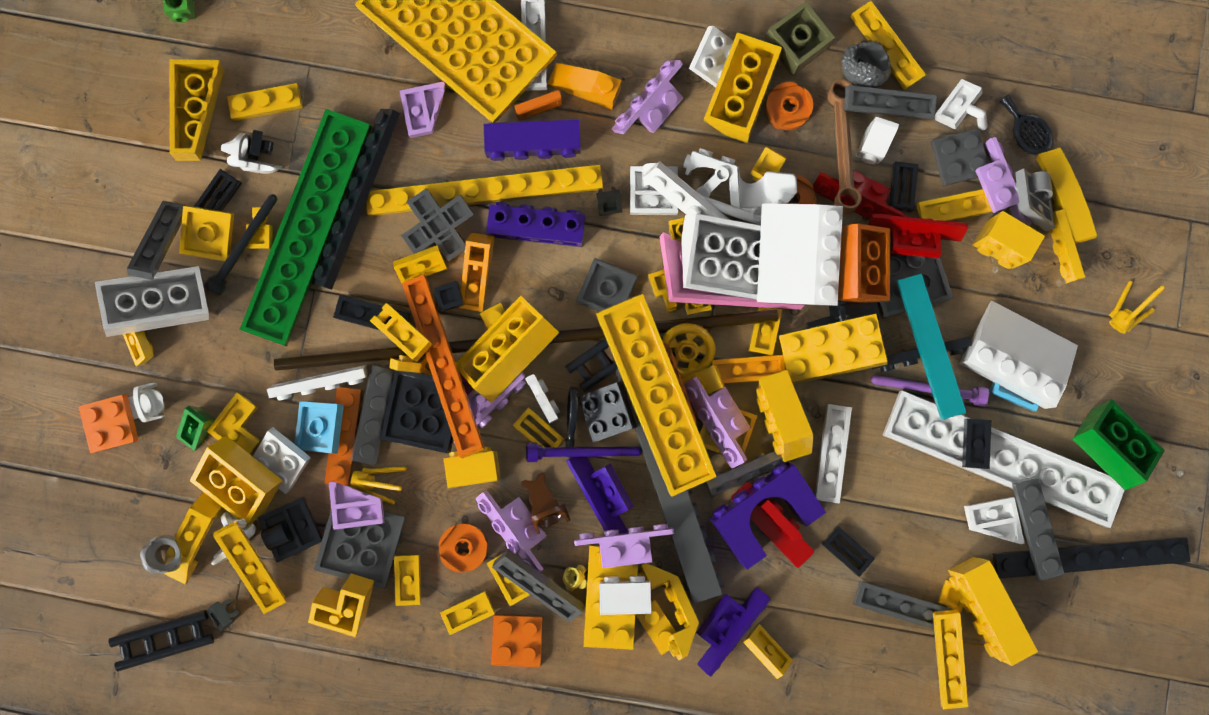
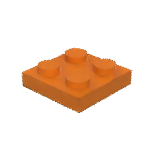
[78,394,139,453]
[491,614,543,667]

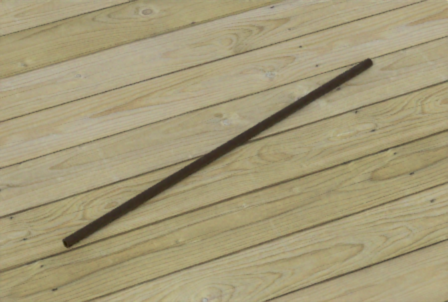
[274,310,778,371]

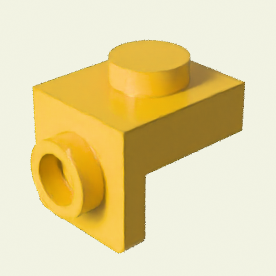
[750,146,787,182]

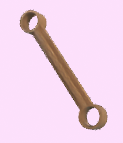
[827,79,861,214]

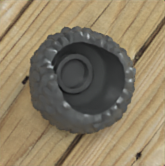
[841,41,891,88]

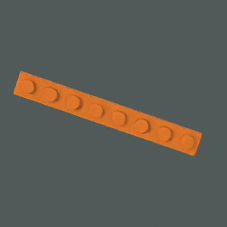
[402,274,485,459]

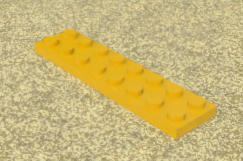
[596,294,717,497]

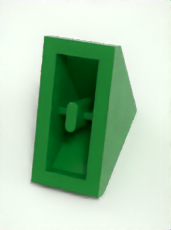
[176,406,215,451]

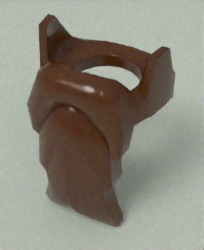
[522,473,571,534]

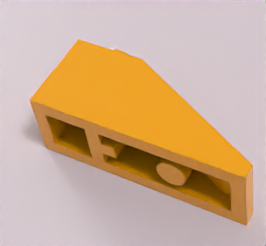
[547,63,622,110]
[459,232,495,312]

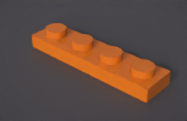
[324,387,363,486]

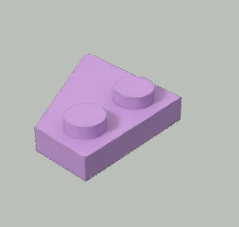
[400,81,446,138]
[329,482,385,530]

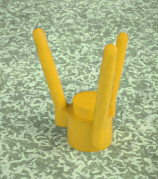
[1109,281,1165,334]
[351,466,407,505]

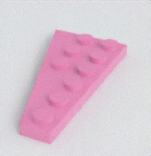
[660,232,805,310]

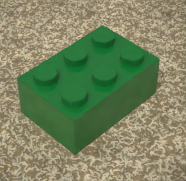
[1072,399,1165,491]

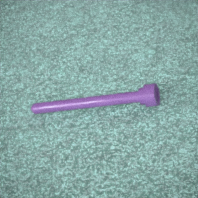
[871,375,989,407]

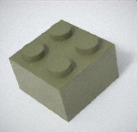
[764,1,835,75]

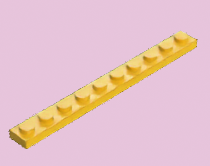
[366,165,603,217]

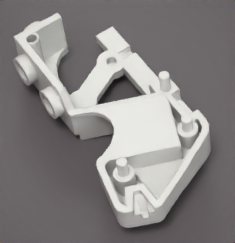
[683,148,798,225]

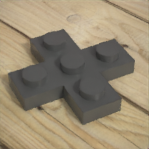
[401,188,474,262]

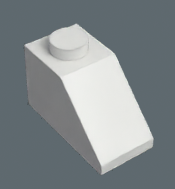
[856,117,899,164]

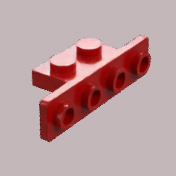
[813,170,905,220]
[868,214,968,259]
[731,482,814,568]

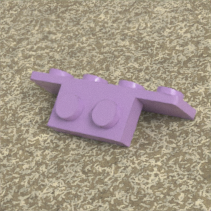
[612,60,683,134]
[975,137,1032,226]
[454,373,527,443]
[684,377,751,468]
[476,490,547,572]
[574,523,674,568]

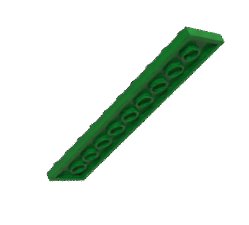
[239,109,372,347]

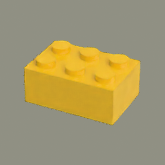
[756,370,813,462]
[190,435,283,526]

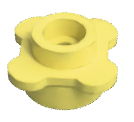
[563,565,587,592]

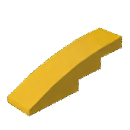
[1036,148,1097,244]

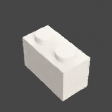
[599,576,651,615]

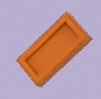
[514,90,562,120]

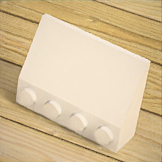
[757,203,843,306]
[682,214,761,300]
[959,301,1078,409]

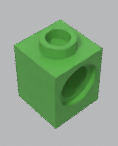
[163,0,196,23]

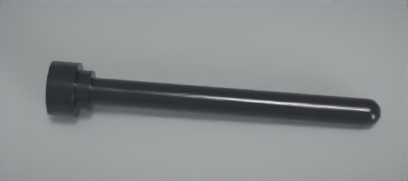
[204,194,277,295]

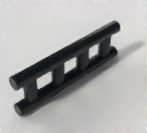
[565,331,663,392]
[108,610,214,672]

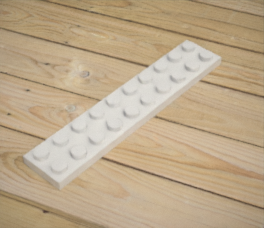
[883,391,1124,528]

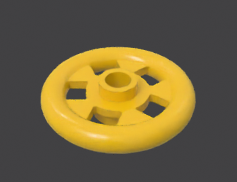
[661,323,716,378]

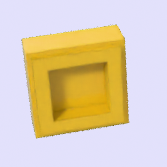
[937,580,964,612]

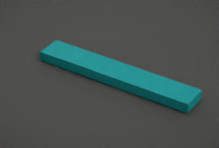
[897,274,967,420]

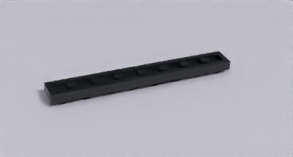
[312,109,400,290]
[992,537,1190,579]

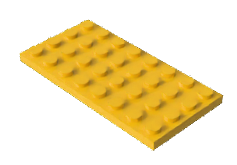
[355,0,557,123]

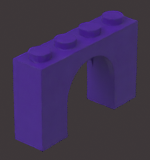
[709,462,826,570]

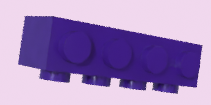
[484,119,581,161]
[486,202,585,247]

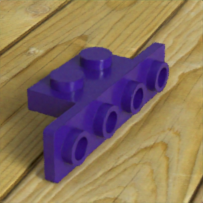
[566,457,634,534]
[696,587,771,677]

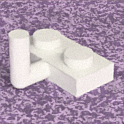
[935,79,988,131]

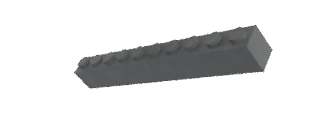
[616,369,724,604]

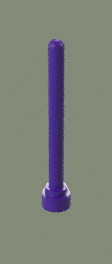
[526,443,642,462]

